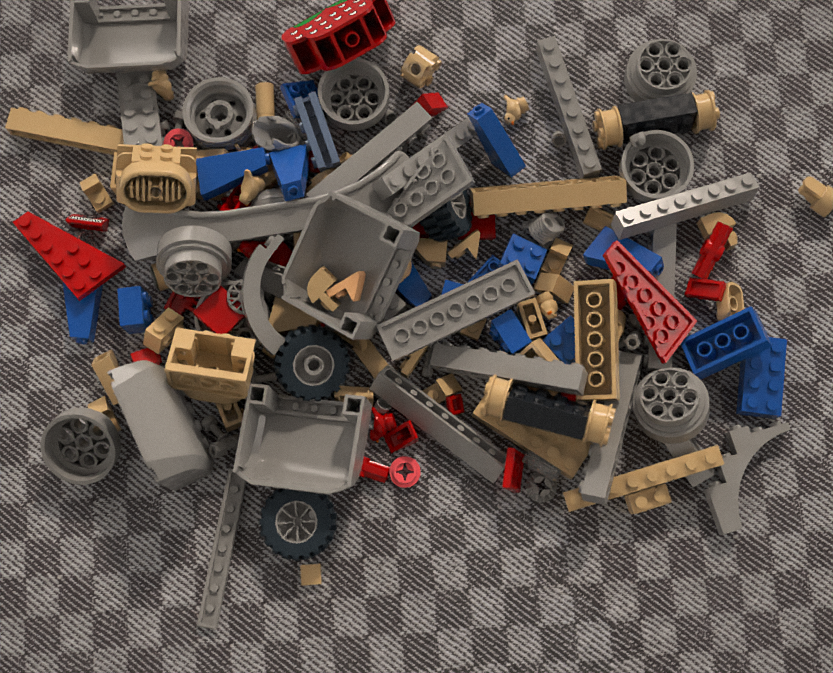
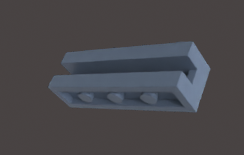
[293,91,341,173]

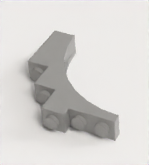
[704,421,791,535]

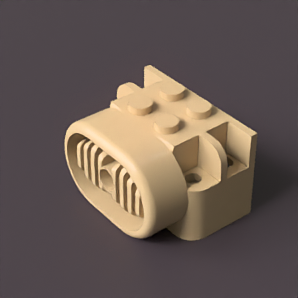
[116,143,197,213]
[165,328,256,404]

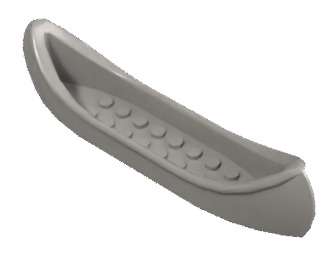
[122,151,409,261]

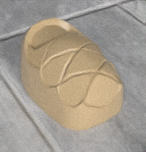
[716,282,744,321]

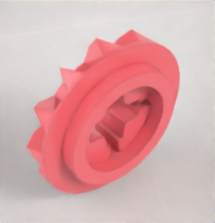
[164,128,194,147]
[389,456,421,488]

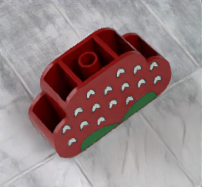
[281,0,396,74]

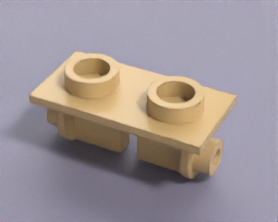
[334,386,374,407]

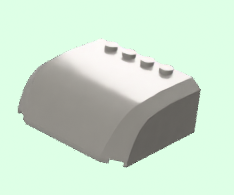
[67,0,189,74]
[281,191,420,340]
[107,360,214,491]
[233,383,372,495]

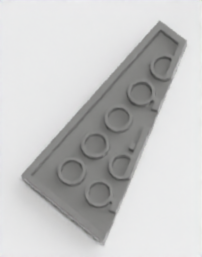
[383,133,475,228]

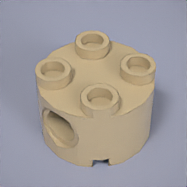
[400,45,442,88]

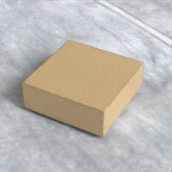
[300,564,322,585]

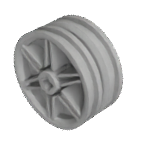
[182,77,257,153]

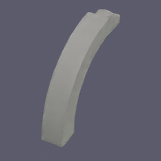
[241,234,285,355]

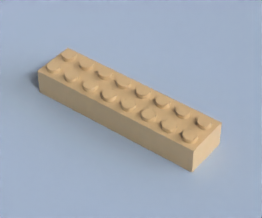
[470,175,627,218]

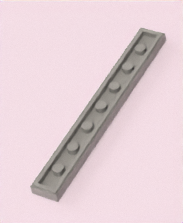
[197,468,247,630]

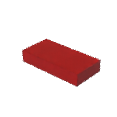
[684,277,727,302]

